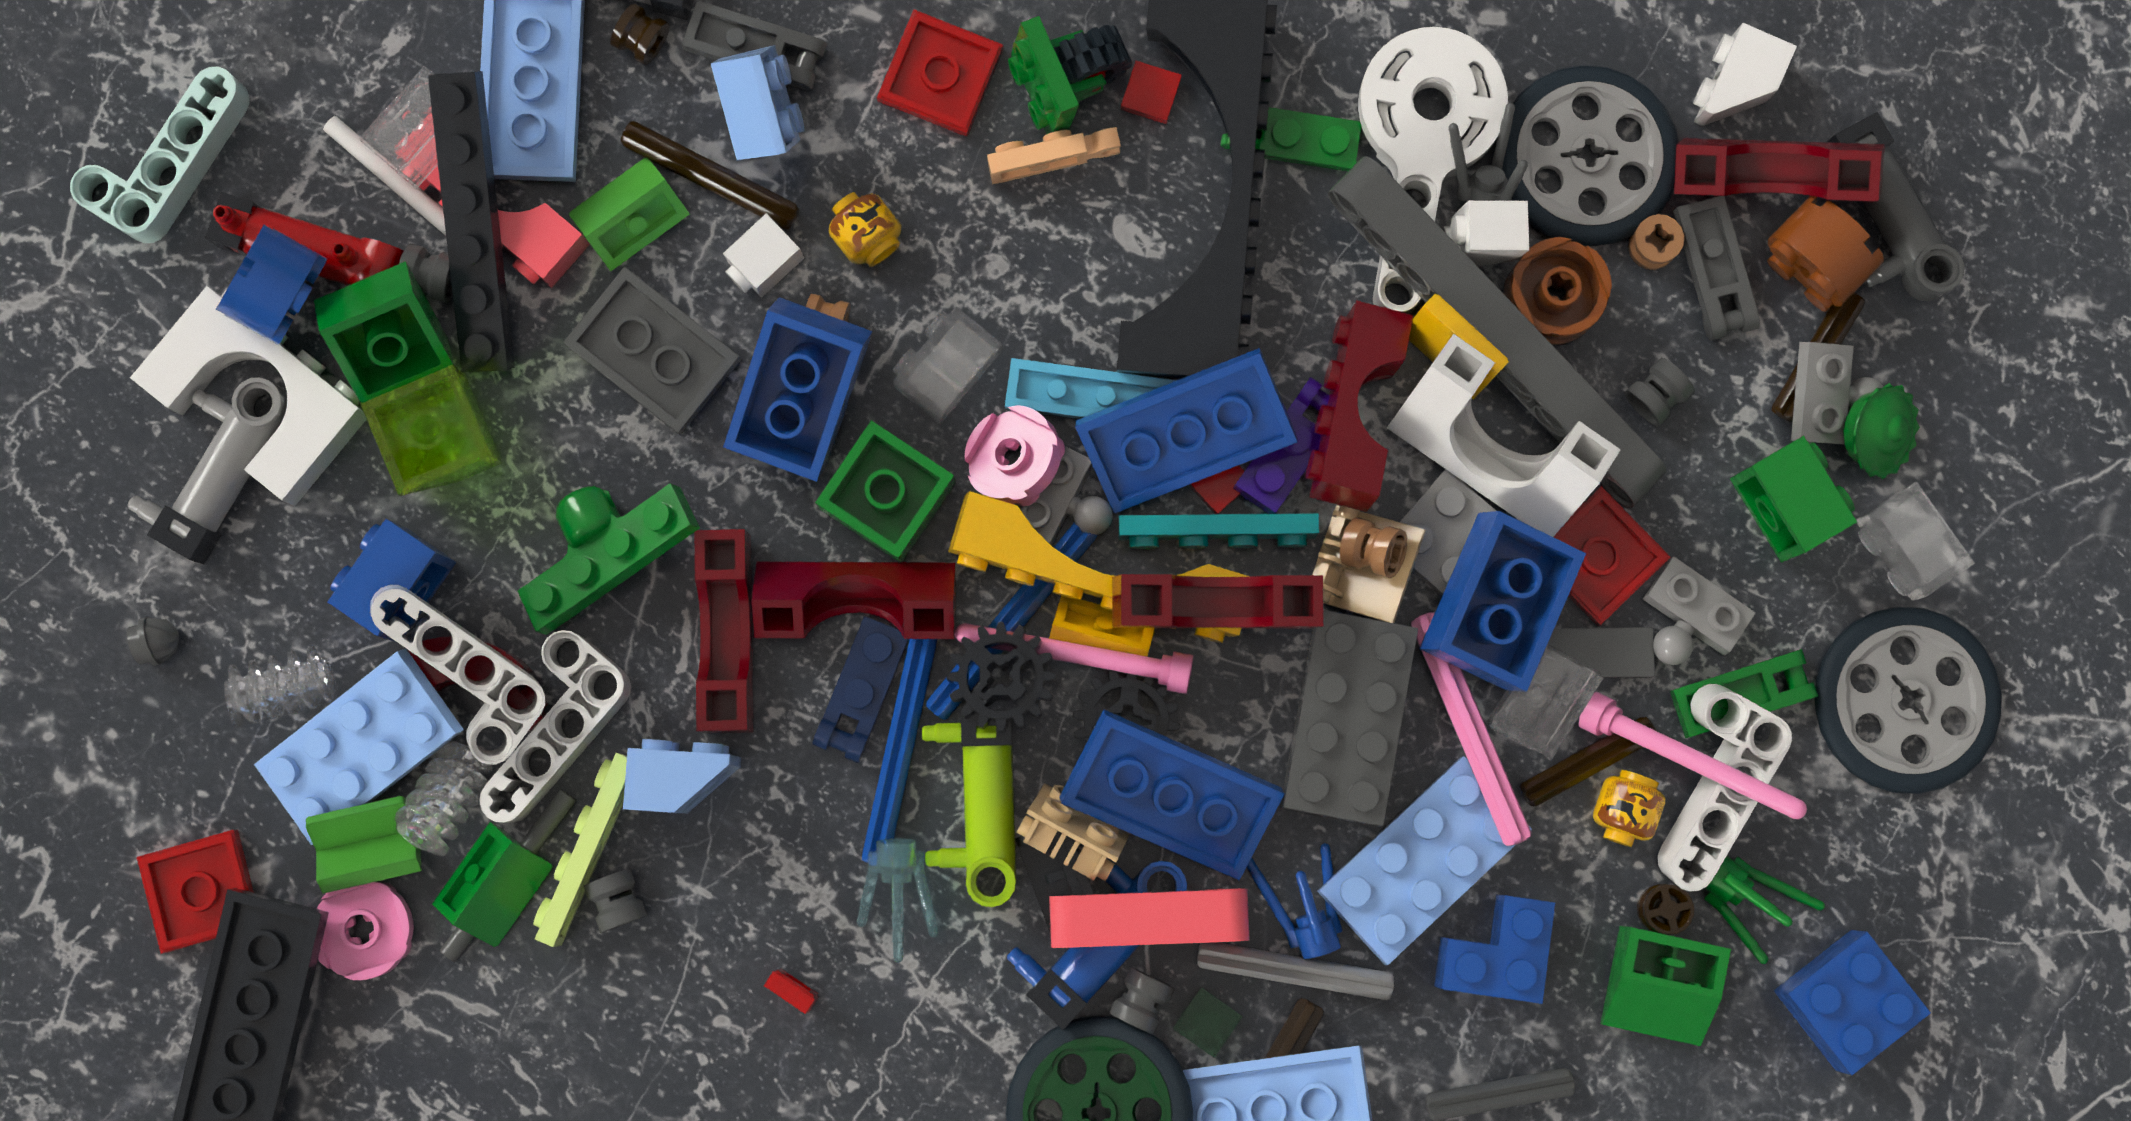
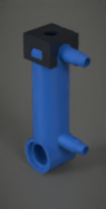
[1007,858,1187,1030]

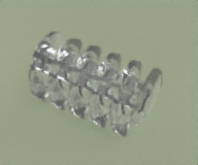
[224,645,338,728]
[395,741,493,856]

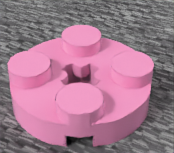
[965,405,1065,507]
[317,881,414,980]

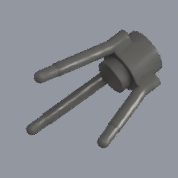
[1448,103,1528,203]

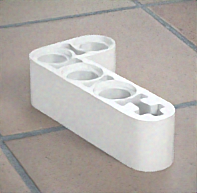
[370,585,545,764]
[479,630,631,823]
[1657,684,1792,892]

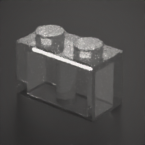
[1856,481,1975,601]

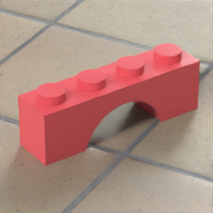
[396,112,590,288]

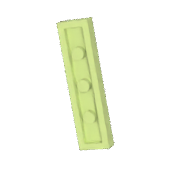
[533,753,627,947]

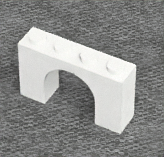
[130,286,370,506]
[1387,334,1621,537]

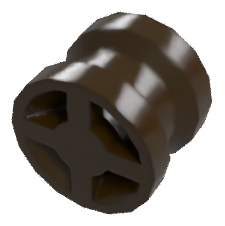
[610,3,670,65]
[1637,884,1694,935]

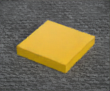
[1409,294,1509,400]

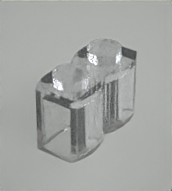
[893,307,1002,424]

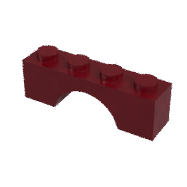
[1674,138,1885,202]
[1306,301,1413,512]
[694,529,753,734]
[751,561,956,639]
[1112,574,1324,629]

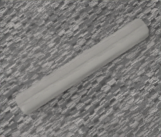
[1197,942,1394,1000]

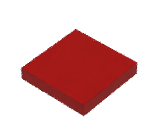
[877,9,1004,137]
[1554,486,1671,626]
[137,830,254,954]

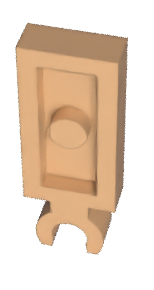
[987,127,1121,184]

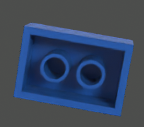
[723,297,873,482]
[1419,511,1586,692]

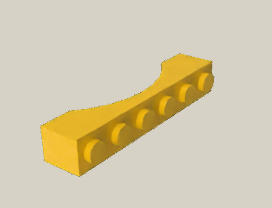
[948,491,1250,643]

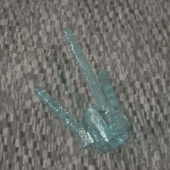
[857,838,938,963]

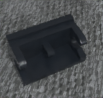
[1015,831,1094,932]

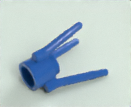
[1247,843,1343,959]

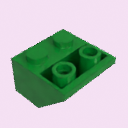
[1600,926,1731,1046]

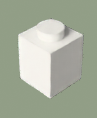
[723,213,804,298]

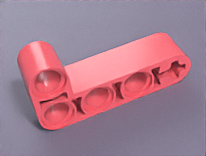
[1049,888,1250,948]

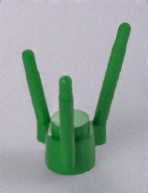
[1704,856,1825,964]

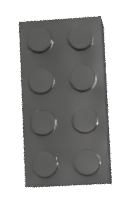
[1280,610,1418,827]

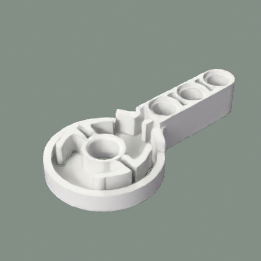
[1358,27,1508,314]

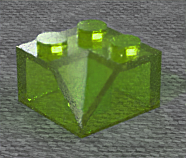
[361,365,502,496]

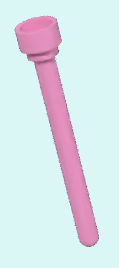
[955,623,1194,694]
[1579,692,1807,819]

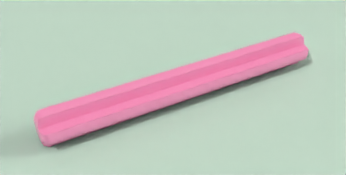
[1411,612,1531,846]

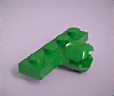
[518,483,700,635]

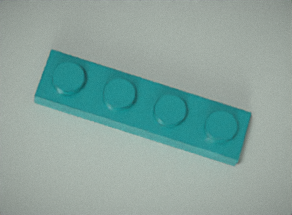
[1118,513,1319,549]

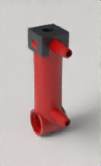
[205,192,404,286]

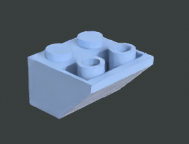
[711,45,804,160]
[623,739,741,814]

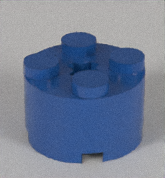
[216,225,327,345]

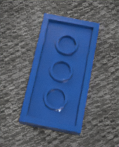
[1075,348,1298,513]
[1059,709,1285,880]

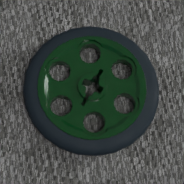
[1006,1016,1193,1121]

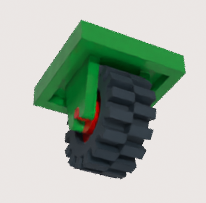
[1008,16,1132,134]

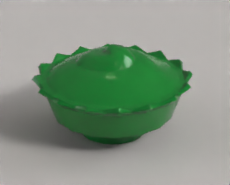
[1844,383,1920,479]

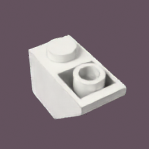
[1693,23,1797,126]
[1441,200,1529,266]

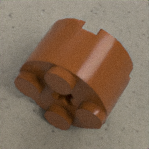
[1767,195,1884,312]
[1503,237,1612,345]

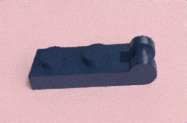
[812,616,909,763]

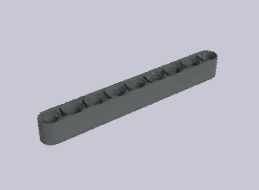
[1328,156,1666,508]

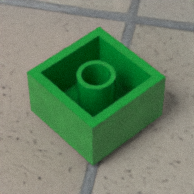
[314,261,455,407]
[815,420,956,562]
[1730,436,1857,562]

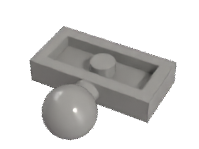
[1791,342,1884,444]
[1015,446,1113,546]
[1643,556,1755,665]

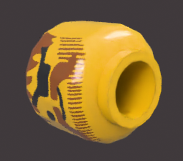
[829,192,901,267]
[1593,770,1666,847]

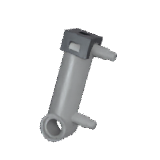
[128,377,287,564]

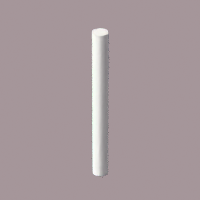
[323,116,446,236]

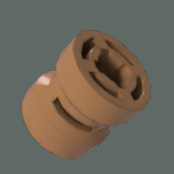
[1340,517,1407,578]

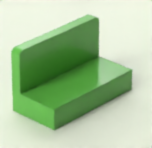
[569,157,690,271]
[306,796,422,894]

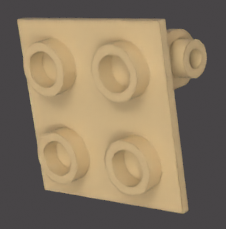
[1312,505,1426,623]
[1016,783,1130,881]

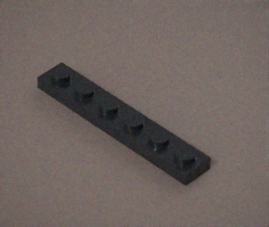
[428,71,515,372]

